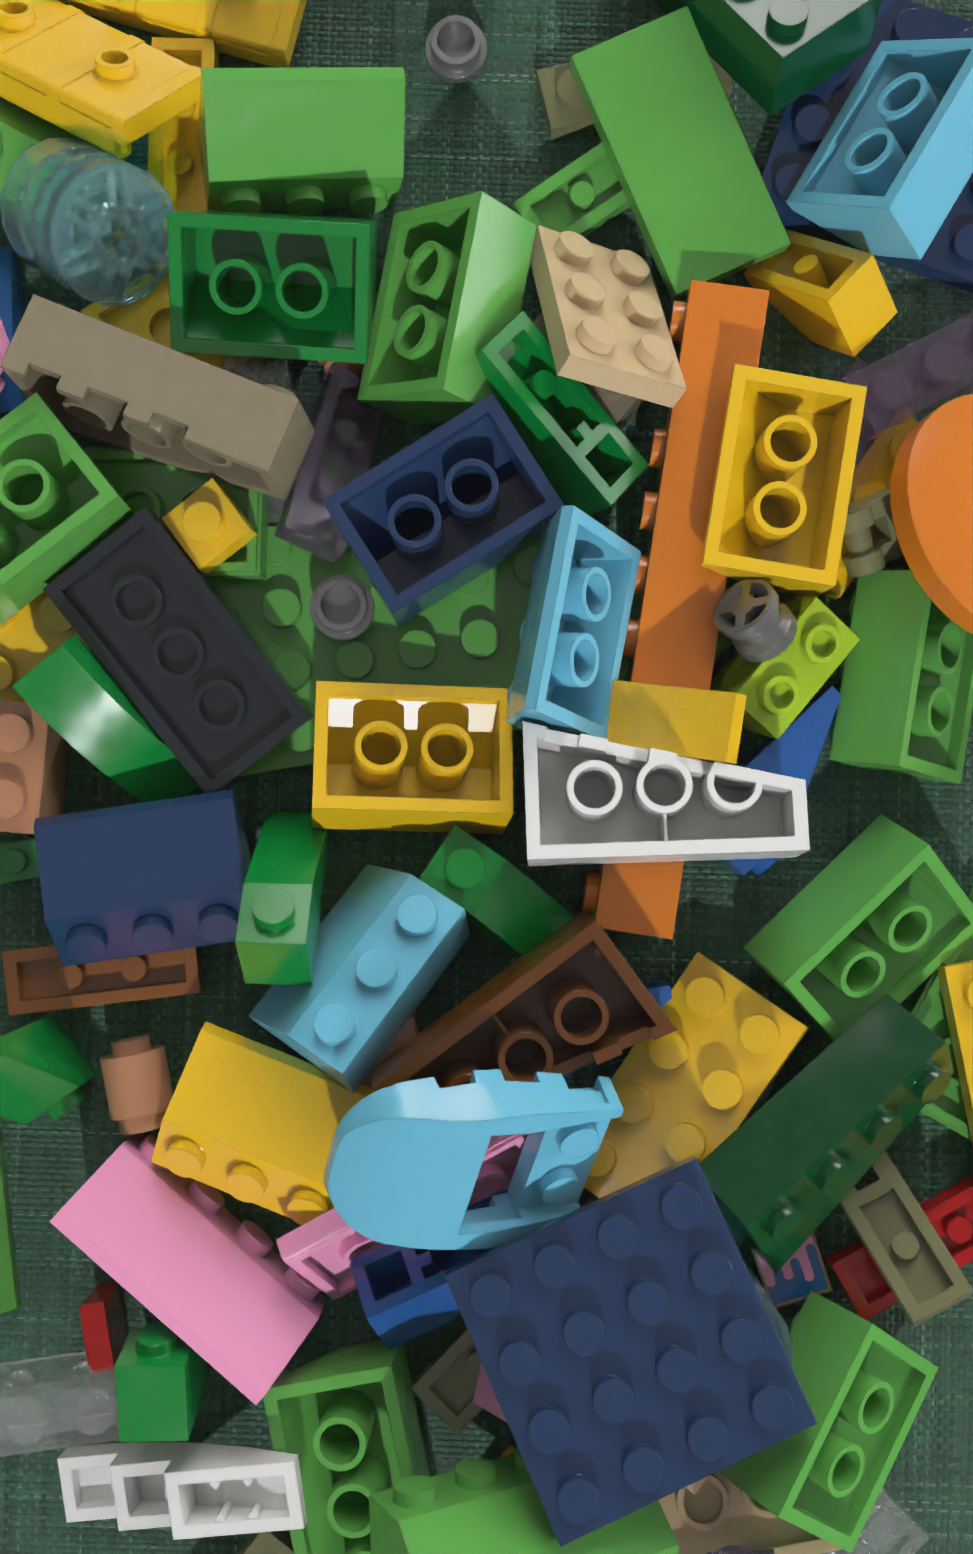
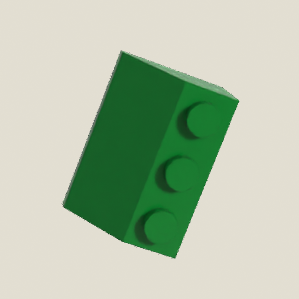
[167,208,378,364]

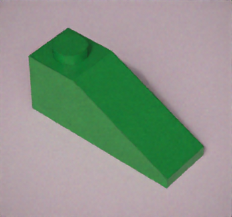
[476,311,649,516]
[235,811,330,986]
[419,825,575,960]
[0,1014,97,1125]

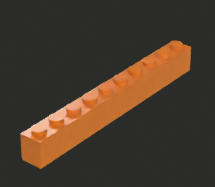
[582,280,770,939]

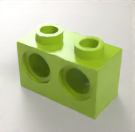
[710,594,860,740]

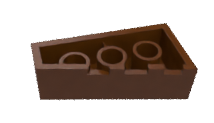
[372,910,677,1092]

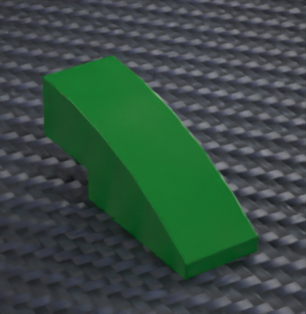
[12,634,199,802]

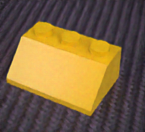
[700,364,867,597]
[312,681,513,834]
[151,1021,374,1225]

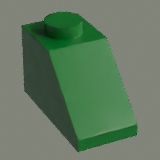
[114,1322,212,1442]

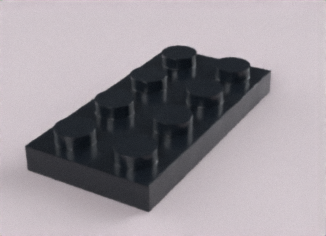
[43,507,314,793]

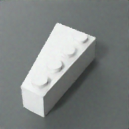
[522,721,810,866]

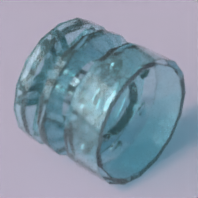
[0,138,174,306]

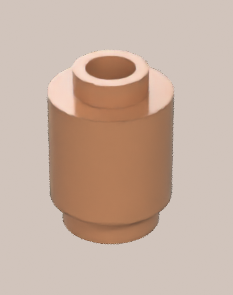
[100,1035,173,1135]

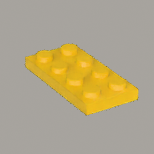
[584,952,809,1199]

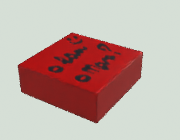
[79,1281,128,1371]

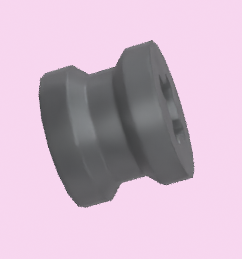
[714,578,797,663]

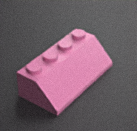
[50,1133,326,1405]

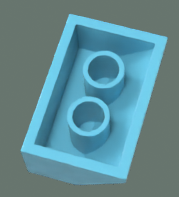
[786,38,973,260]
[505,505,641,739]
[248,864,470,1093]

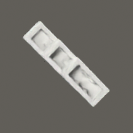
[57,1442,308,1540]

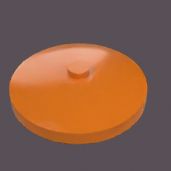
[890,394,973,634]

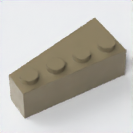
[0,294,315,500]

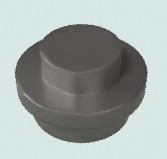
[425,15,487,83]
[310,575,375,640]

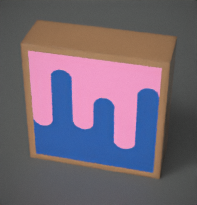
[748,1232,832,1310]

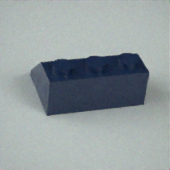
[321,393,565,627]
[34,789,252,967]

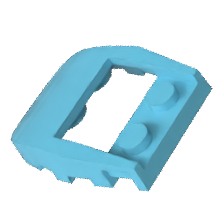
[324,1069,624,1250]

